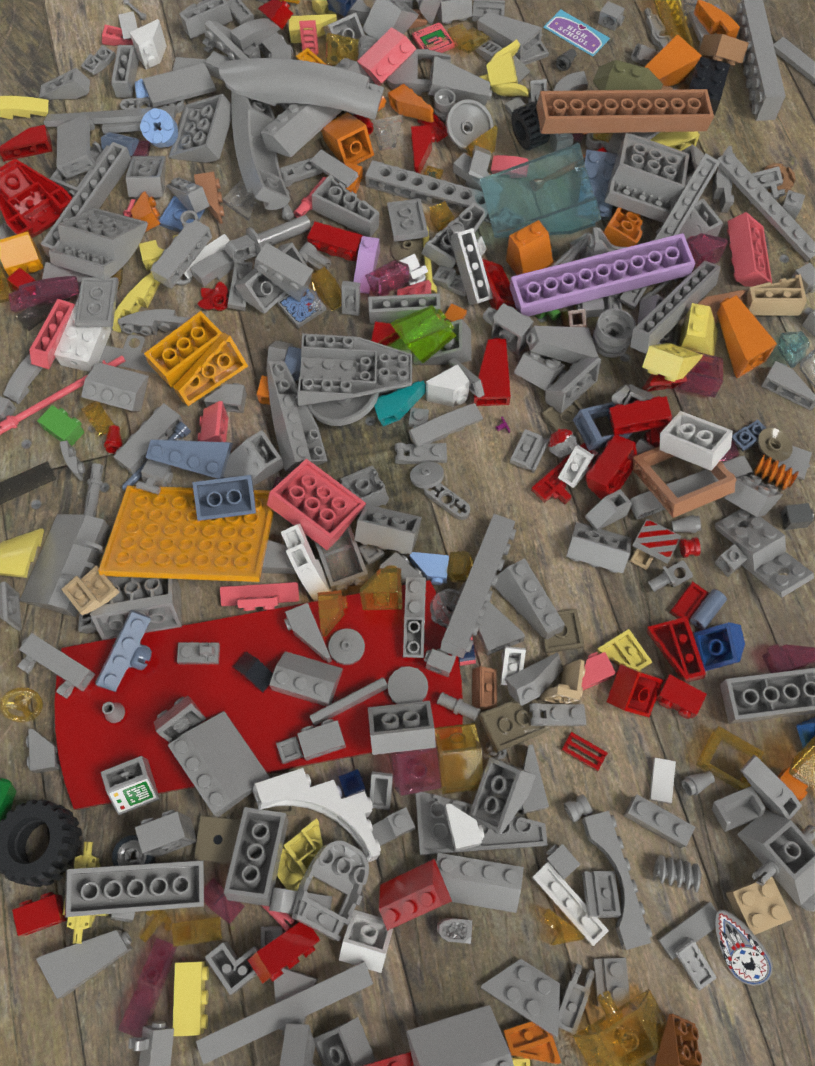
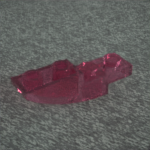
[9,276,79,312]
[118,938,177,1037]

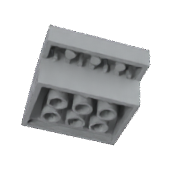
[604,133,689,223]
[49,207,148,280]

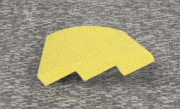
[0,528,44,578]
[277,818,323,891]

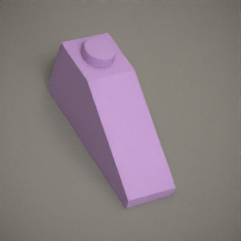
[353,236,380,294]

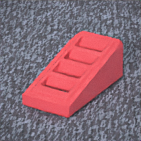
[299,20,319,55]
[102,24,133,46]

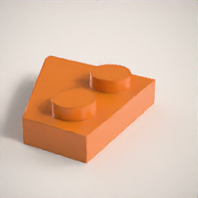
[503,1022,561,1065]

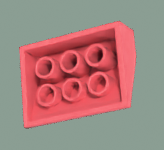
[267,459,366,550]

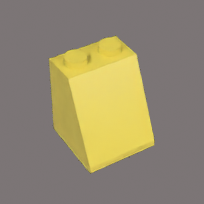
[678,303,718,363]

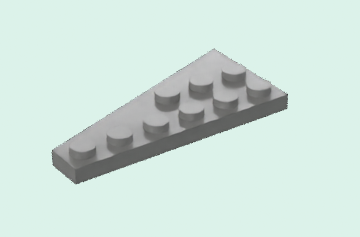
[415,789,548,855]

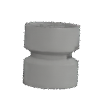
[434,89,456,122]

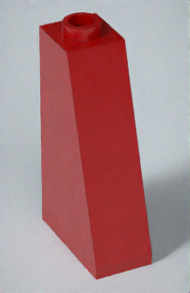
[473,338,511,406]

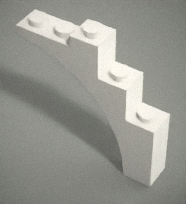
[253,768,381,863]

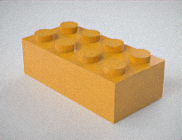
[144,311,222,387]

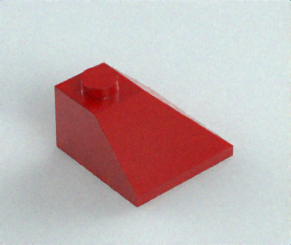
[641,374,687,392]

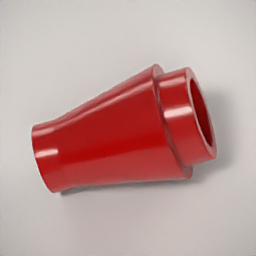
[104,425,123,454]

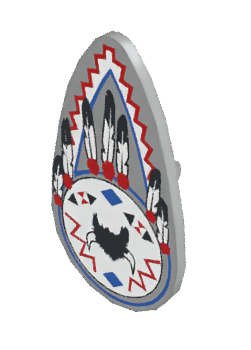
[715,909,773,986]

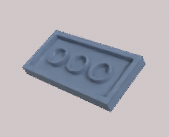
[577,150,617,221]

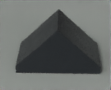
[233,652,273,693]

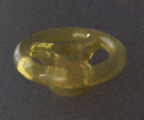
[0,688,43,722]

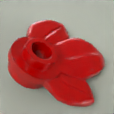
[197,281,228,311]

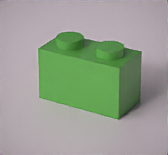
[37,405,85,446]

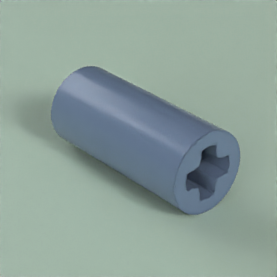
[689,589,727,630]

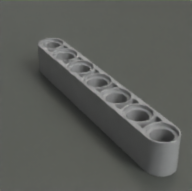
[630,456,754,520]

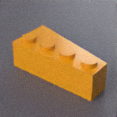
[173,332,248,406]

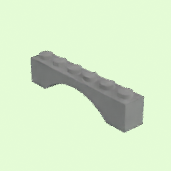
[581,811,652,950]

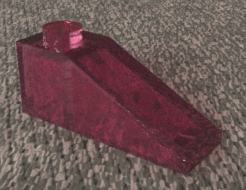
[762,644,815,673]

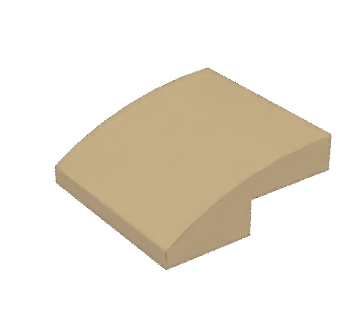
[62,565,120,615]

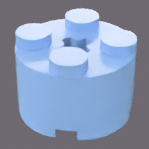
[140,108,178,148]

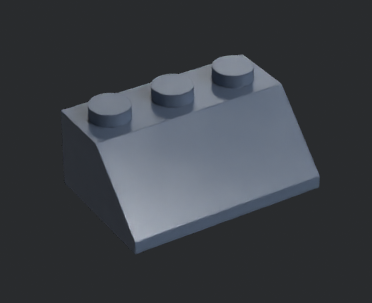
[192,475,256,521]

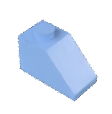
[410,552,449,585]

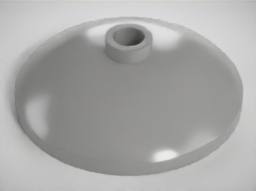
[446,99,494,151]

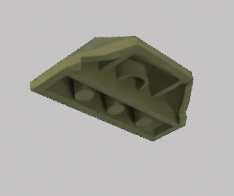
[593,60,663,90]

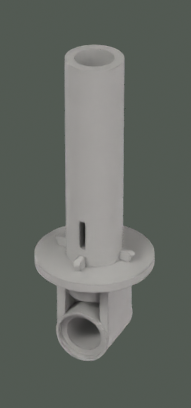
[225,215,311,263]

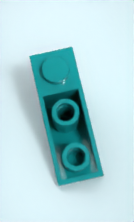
[374,380,426,426]

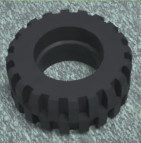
[0,799,82,887]

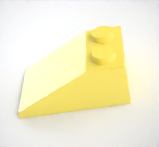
[642,343,703,382]

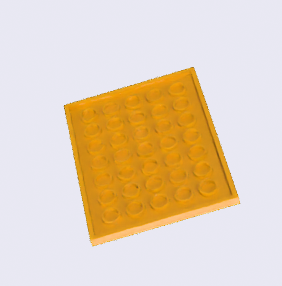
[98,486,274,582]

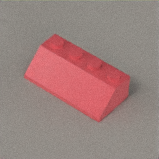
[727,212,772,287]

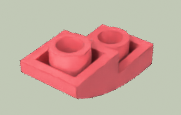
[491,155,529,177]

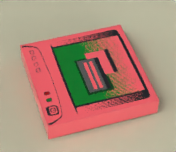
[412,22,455,53]

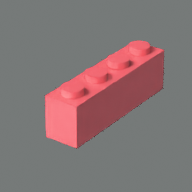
[29,299,75,369]

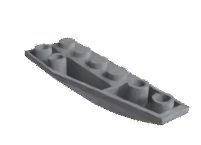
[267,361,327,471]

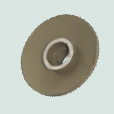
[391,239,424,261]
[758,428,793,462]

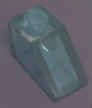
[778,331,810,368]

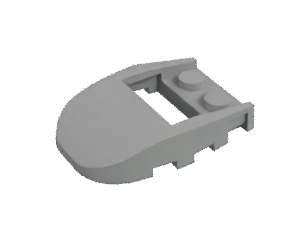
[386,49,451,95]
[292,841,369,941]

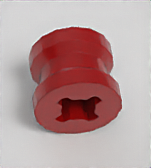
[679,537,701,558]

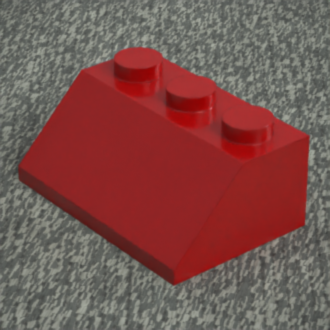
[586,434,637,500]
[379,859,452,931]

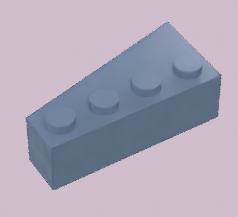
[146,440,233,479]

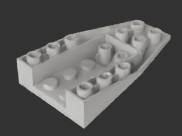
[298,333,412,406]

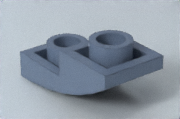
[732,419,766,451]

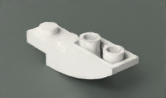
[281,524,334,601]

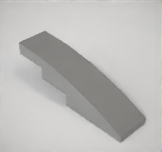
[409,403,483,448]

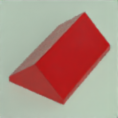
[482,259,517,310]

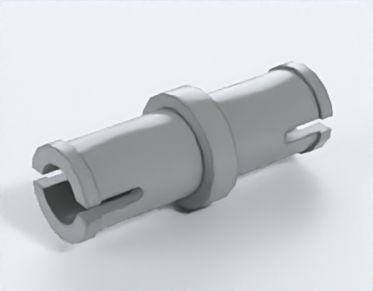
[437,692,480,721]

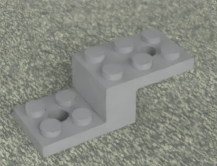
[715,508,814,598]

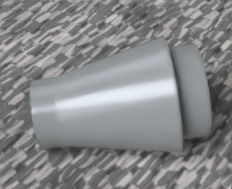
[671,514,701,533]
[102,702,125,723]
[682,771,715,796]

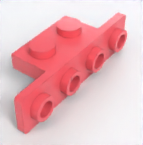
[220,582,299,611]

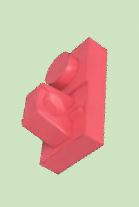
[397,280,432,295]

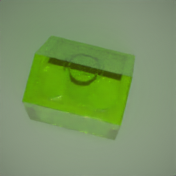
[391,305,456,363]

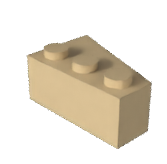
[744,274,807,316]

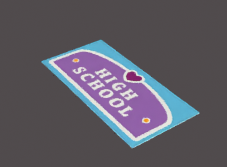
[543,9,610,56]

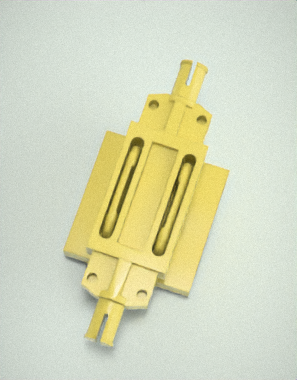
[63,842,109,944]

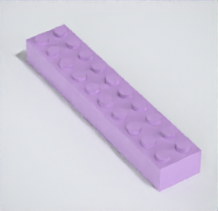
[510,233,695,317]

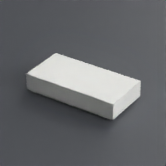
[649,758,676,804]

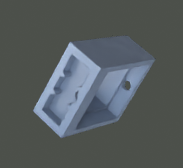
[573,402,632,451]

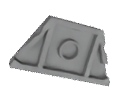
[481,959,560,1038]

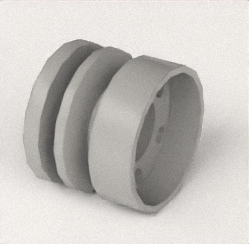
[592,308,636,358]

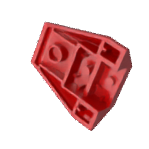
[0,158,72,238]

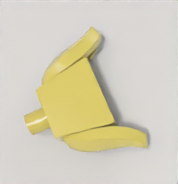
[479,39,529,97]

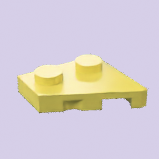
[596,629,652,671]

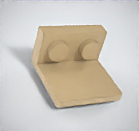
[540,659,585,704]

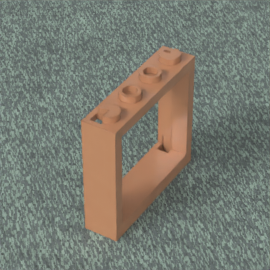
[633,446,736,518]

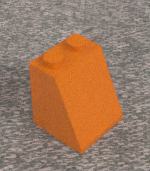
[321,112,374,165]
[506,220,553,275]

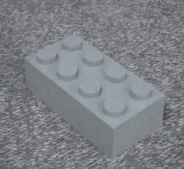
[224,807,288,907]

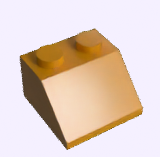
[0,232,44,277]

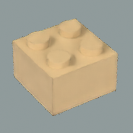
[726,877,792,935]

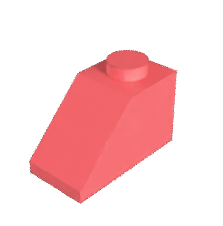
[582,652,616,691]

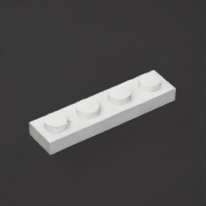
[532,862,609,946]

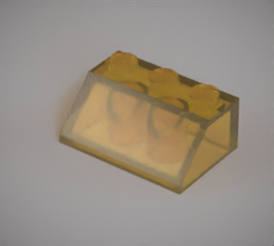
[360,565,402,610]

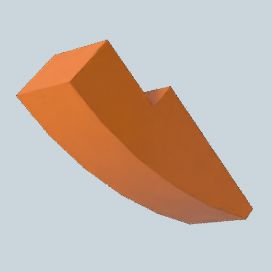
[694,0,740,38]

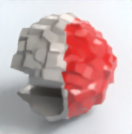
[548,429,577,458]

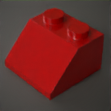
[606,664,663,718]

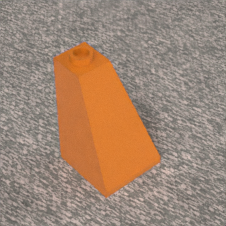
[645,34,702,87]
[717,295,777,378]

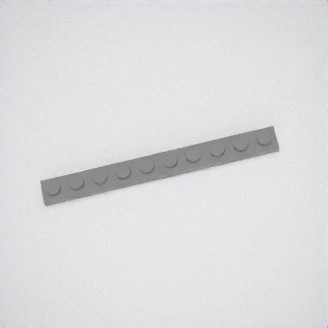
[618,153,720,309]

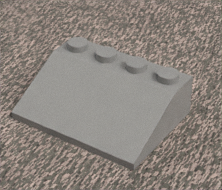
[169,94,232,163]
[168,712,270,817]
[406,1005,514,1066]

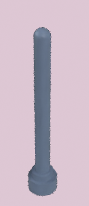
[122,421,191,491]

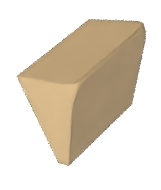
[630,548,654,570]

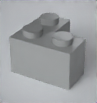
[205,942,260,995]

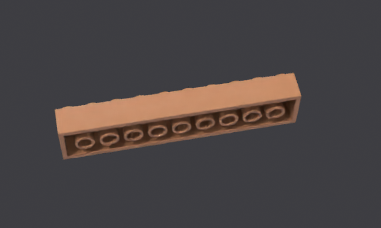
[536,89,714,134]

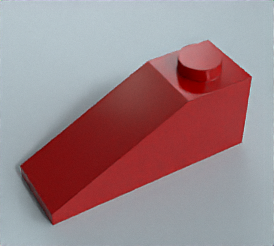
[0,125,53,161]
[411,125,435,174]

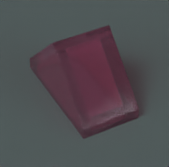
[204,877,245,924]

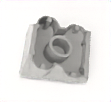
[340,466,389,515]

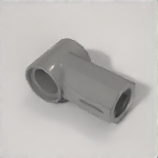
[298,242,331,274]

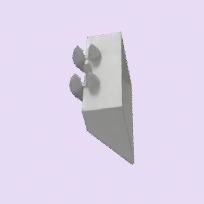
[20,514,112,617]

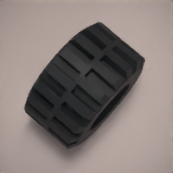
[511,101,550,151]

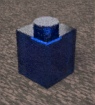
[338,769,366,797]

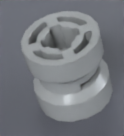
[564,794,593,823]

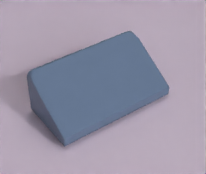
[101,132,139,156]

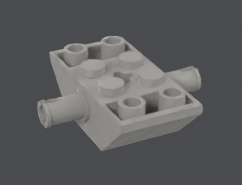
[737,810,815,906]

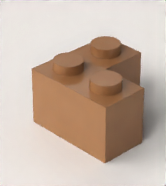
[699,34,749,66]

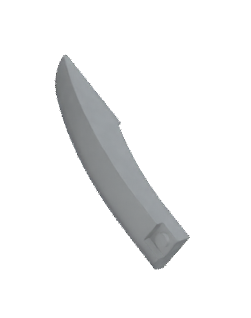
[219,58,384,120]
[231,91,291,210]

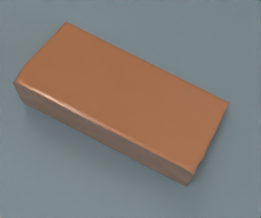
[472,666,497,709]

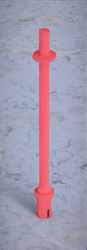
[0,355,125,435]

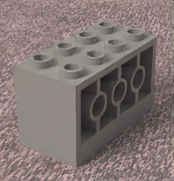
[91,576,182,640]

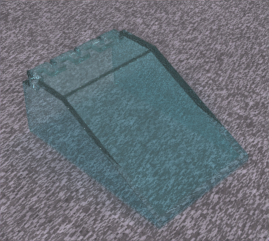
[479,143,601,238]

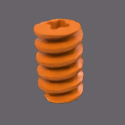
[754,454,799,491]

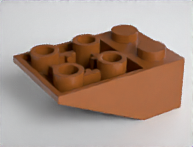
[654,1014,702,1066]

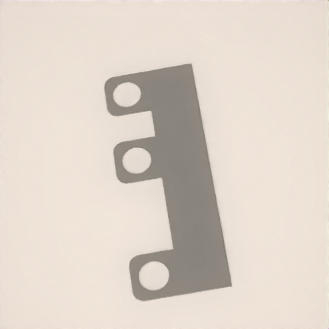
[99,335,161,374]

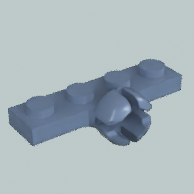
[95,610,152,692]

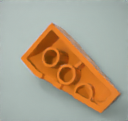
[603,207,642,247]

